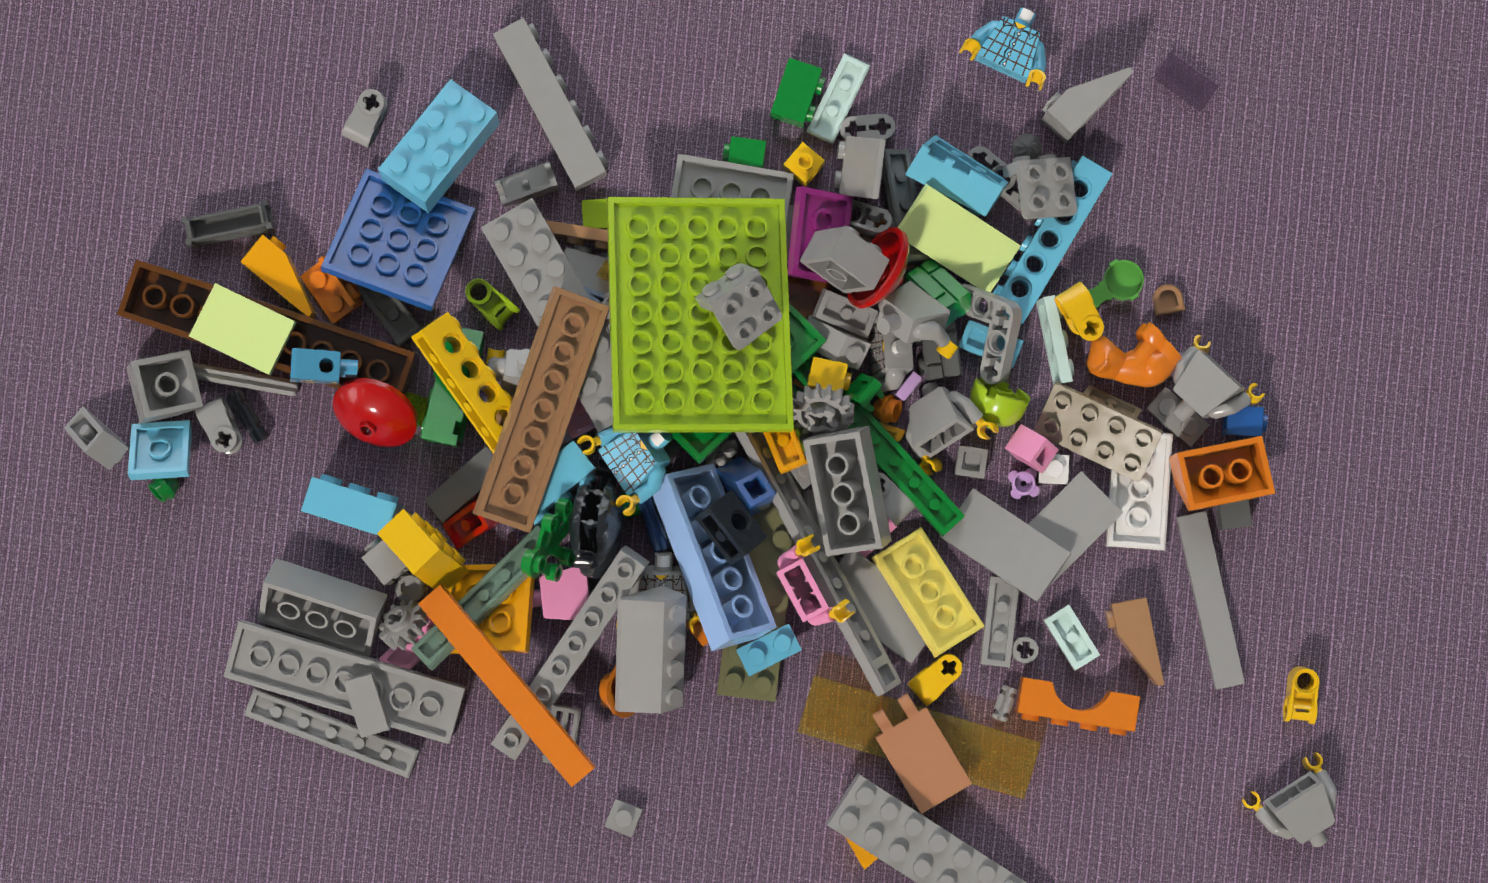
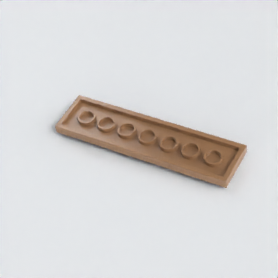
[473,286,609,533]

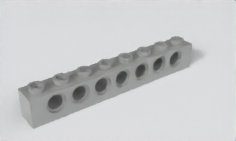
[491,545,650,761]

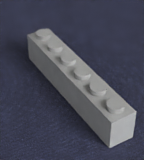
[493,17,609,192]

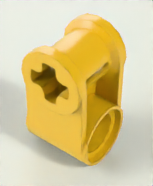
[1054,282,1104,341]
[907,653,962,706]
[1283,666,1319,725]

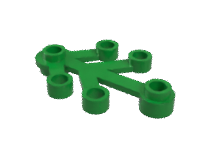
[521,498,575,582]

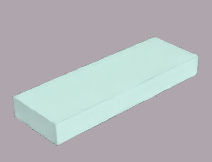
[806,53,871,145]

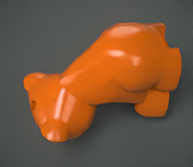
[1087,322,1182,388]

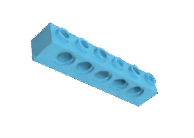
[993,156,1113,326]

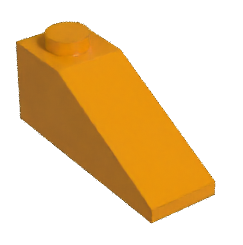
[240,235,317,318]

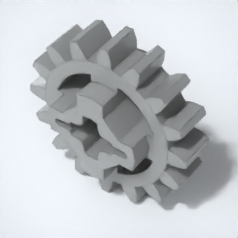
[793,383,855,434]

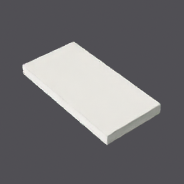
[1105,433,1173,551]

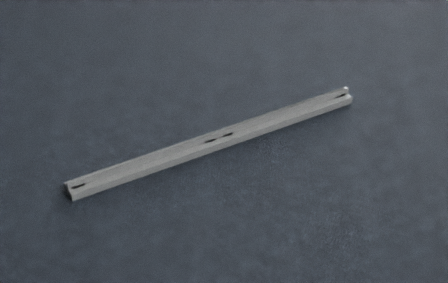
[735,432,902,697]

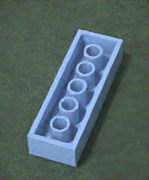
[653,463,777,651]

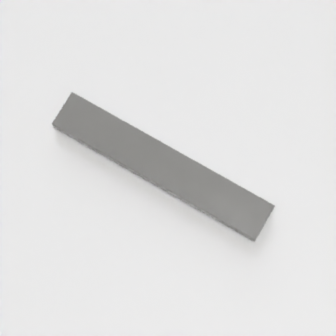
[1176,511,1245,690]
[244,687,420,778]

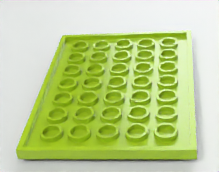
[607,197,794,433]

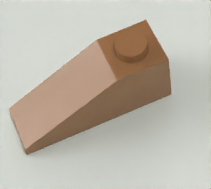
[1105,597,1164,686]

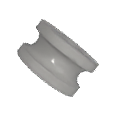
[1012,637,1038,663]

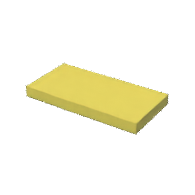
[872,527,984,658]

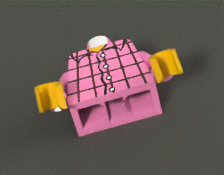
[776,534,855,626]

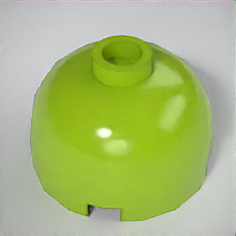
[969,377,1030,429]

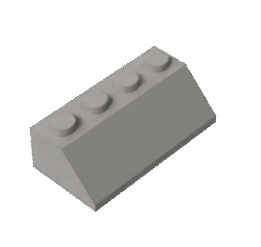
[258,558,388,657]
[615,586,687,714]

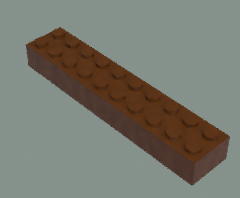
[117,259,419,396]

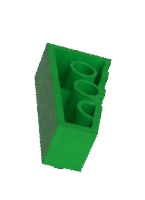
[421,328,486,449]

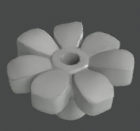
[705,439,738,466]

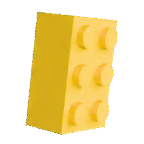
[377,509,469,591]

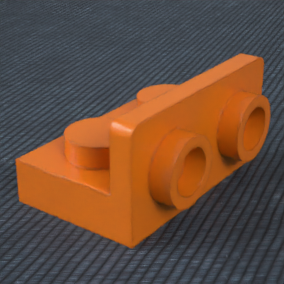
[300,256,364,324]

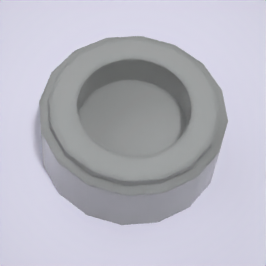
[395,574,425,603]

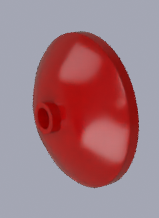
[847,227,910,309]
[332,378,419,447]

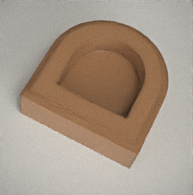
[1152,284,1185,317]

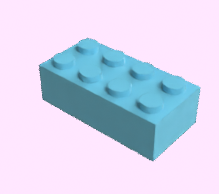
[378,79,500,213]

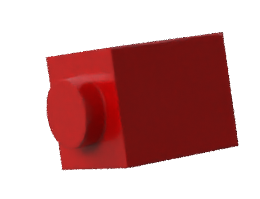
[442,500,500,549]

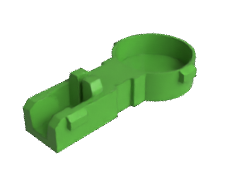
[1088,259,1144,308]

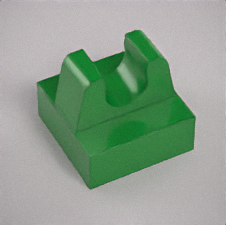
[843,373,884,412]

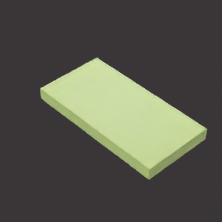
[898,184,1021,292]

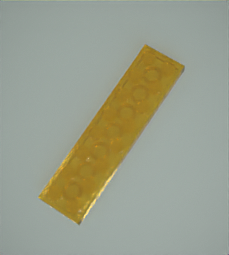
[797,675,1041,799]

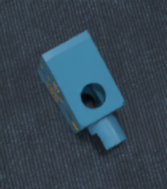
[290,348,358,384]

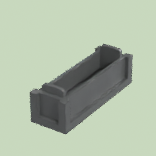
[180,199,276,249]

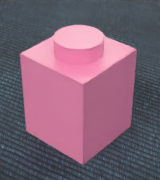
[1005,424,1059,474]

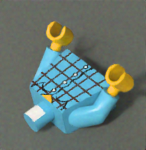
[959,8,1046,91]
[577,427,672,516]

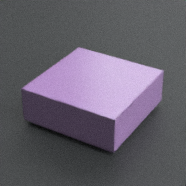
[891,371,921,401]

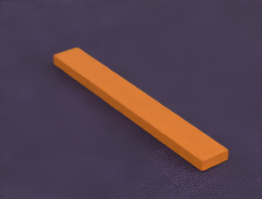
[418,584,596,787]

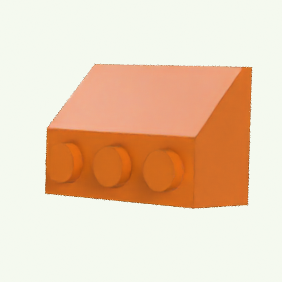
[1169,436,1275,511]

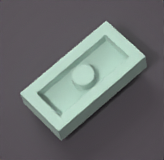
[1043,605,1100,670]

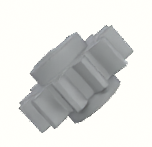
[378,599,429,650]

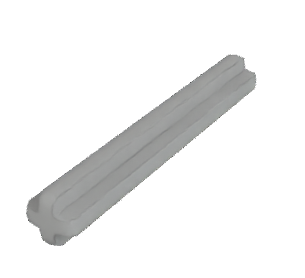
[193,363,298,396]

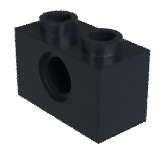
[695,490,768,565]

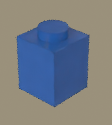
[1221,406,1268,438]

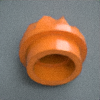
[873,394,902,424]

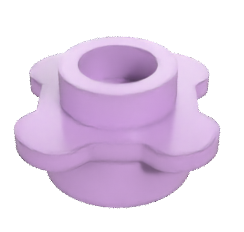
[1008,468,1039,499]

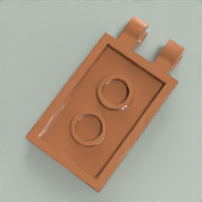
[872,693,972,814]

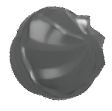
[1013,133,1042,160]

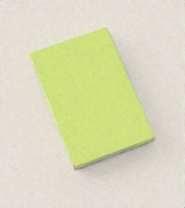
[189,283,297,376]

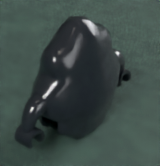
[568,459,625,579]

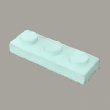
[1036,295,1074,386]

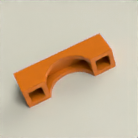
[1015,676,1140,736]

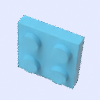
[128,420,192,480]

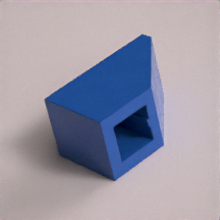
[716,456,776,516]

